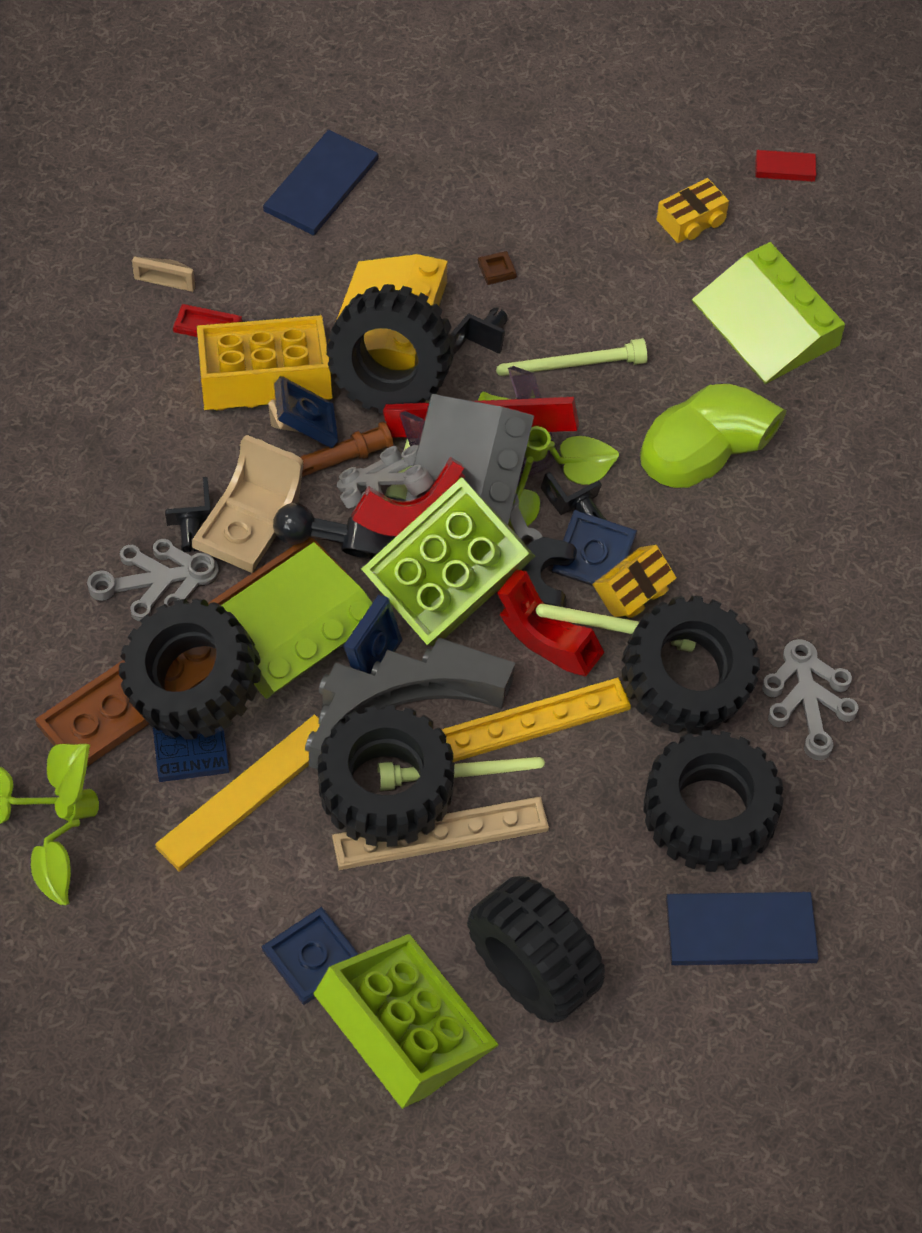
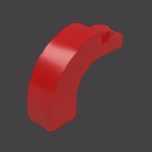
[351,457,465,536]
[497,569,605,677]

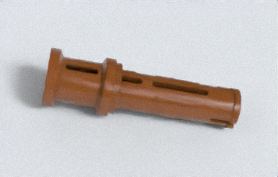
[300,421,394,477]

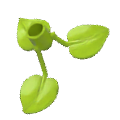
[478,392,619,532]
[0,743,99,905]

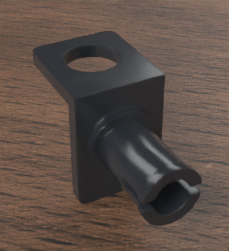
[451,307,508,355]
[541,472,608,521]
[165,476,211,552]

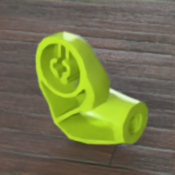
[640,384,787,488]

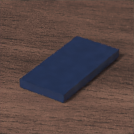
[263,130,378,235]
[666,892,819,965]

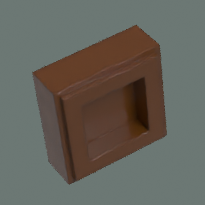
[478,251,517,285]

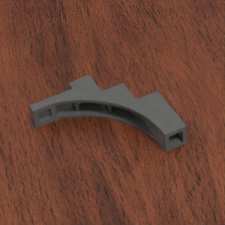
[305,637,515,770]

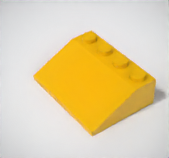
[329,254,448,370]
[197,315,332,410]

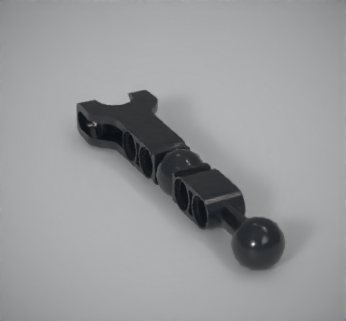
[273,503,577,608]

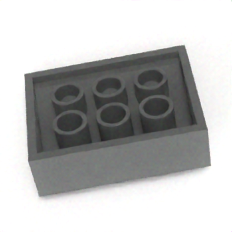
[405,394,534,525]

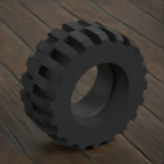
[326,284,455,414]
[621,595,760,734]
[119,598,261,739]
[317,705,455,847]
[643,730,784,872]
[467,876,605,1023]

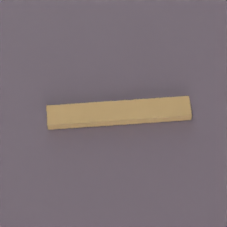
[332,796,549,870]

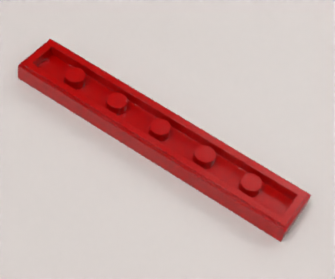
[383,397,579,438]

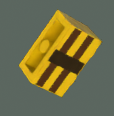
[656,178,729,243]
[592,545,677,618]

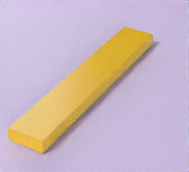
[441,677,631,762]
[155,714,320,872]

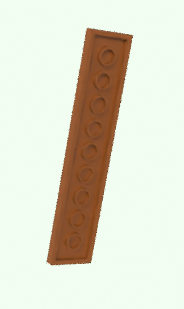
[35,537,352,766]

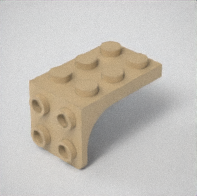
[192,435,303,573]

